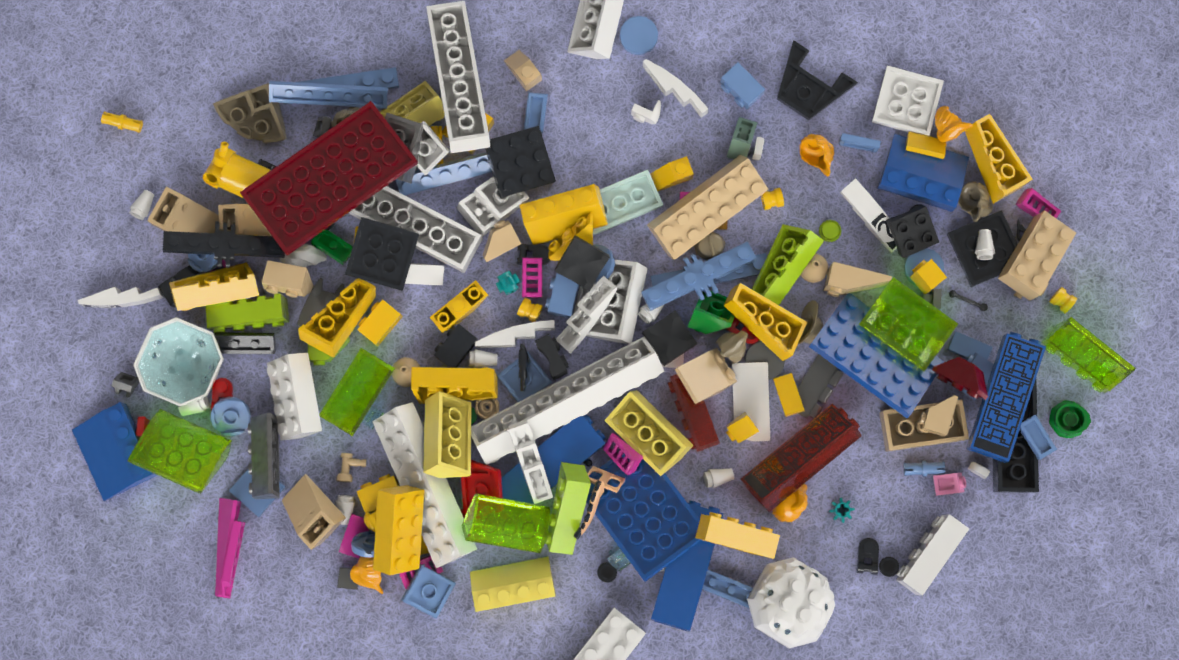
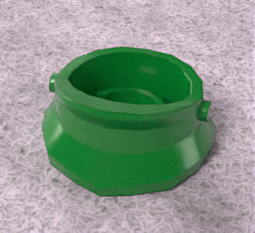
[1049,400,1091,438]

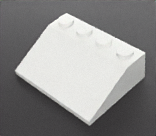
[574,260,648,344]

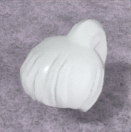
[279,243,327,267]

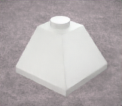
[417,121,450,176]

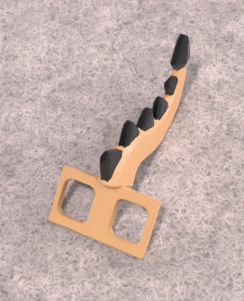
[574,466,625,539]

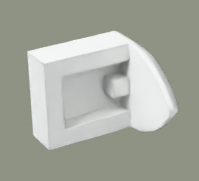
[631,100,661,124]

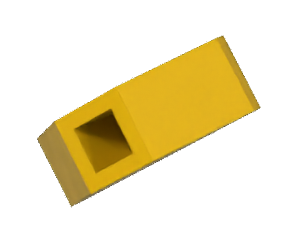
[548,213,593,261]
[430,280,489,333]

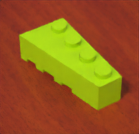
[752,224,824,305]
[205,293,289,333]
[544,462,591,555]

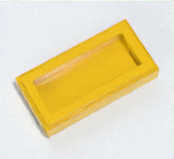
[905,132,947,159]
[773,373,805,417]

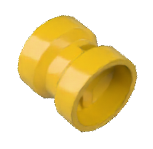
[761,187,784,210]
[1049,286,1078,314]
[517,297,543,322]

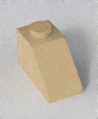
[504,50,542,92]
[482,220,521,262]
[919,395,958,437]

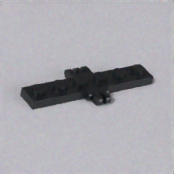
[163,221,285,268]

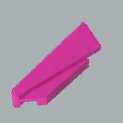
[215,498,245,599]

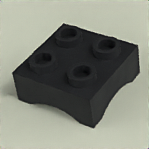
[886,204,939,258]
[555,235,610,291]
[642,310,697,366]
[535,334,569,380]

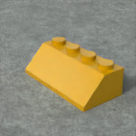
[519,184,608,245]

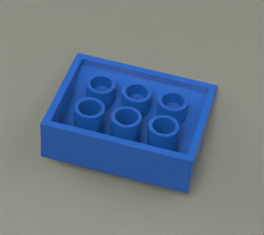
[877,134,969,212]
[72,402,158,501]

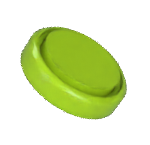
[819,220,842,242]

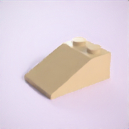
[262,260,314,298]
[823,262,892,297]
[674,348,737,404]

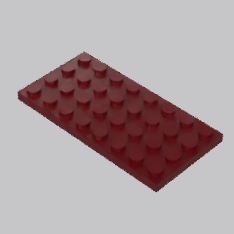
[240,101,418,256]

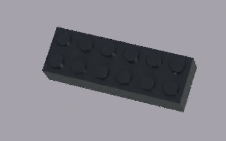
[993,380,1039,493]

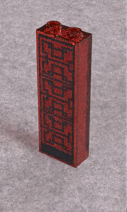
[741,403,862,512]

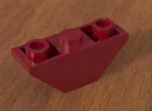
[932,357,988,400]

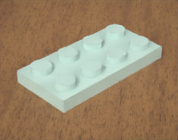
[593,170,663,236]

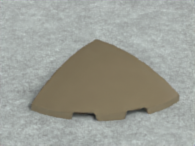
[213,83,287,142]

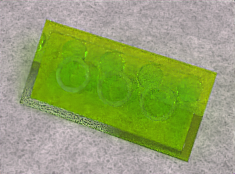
[319,348,395,437]
[461,494,551,553]

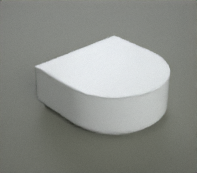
[752,137,764,161]
[968,462,990,479]

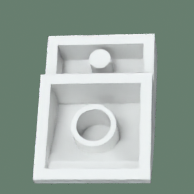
[457,176,529,237]

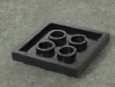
[485,126,556,198]
[947,210,1018,287]
[345,217,419,291]

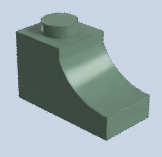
[727,117,758,160]

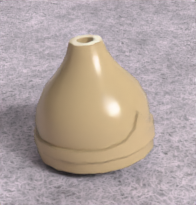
[801,253,828,283]
[391,357,420,387]

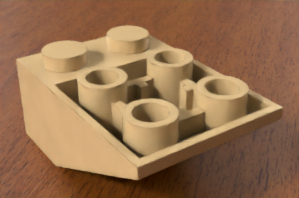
[147,187,219,233]
[218,204,272,236]
[282,474,346,550]

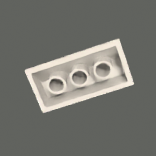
[567,0,624,59]

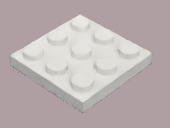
[872,66,944,136]

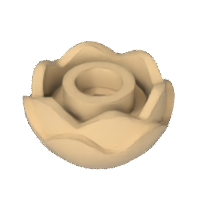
[475,399,499,420]

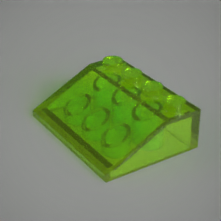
[858,277,958,372]
[1042,317,1136,393]
[128,409,232,494]

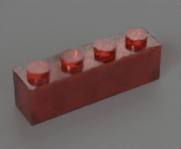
[667,374,720,453]

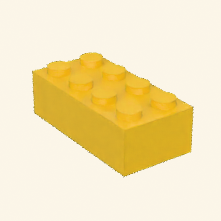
[373,485,424,575]

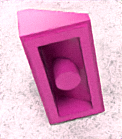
[339,514,369,558]

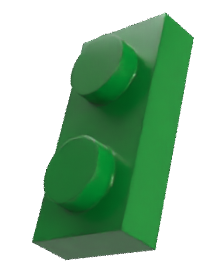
[311,230,353,265]

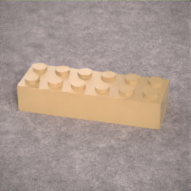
[647,155,769,260]

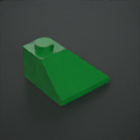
[688,290,735,334]

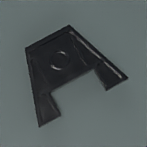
[777,40,858,120]

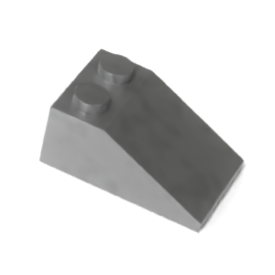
[385,113,423,184]

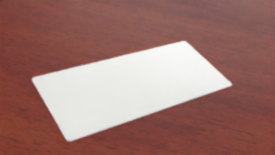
[732,362,770,441]

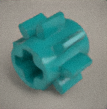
[496,271,521,295]
[829,498,855,523]

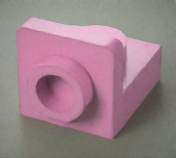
[933,472,966,496]

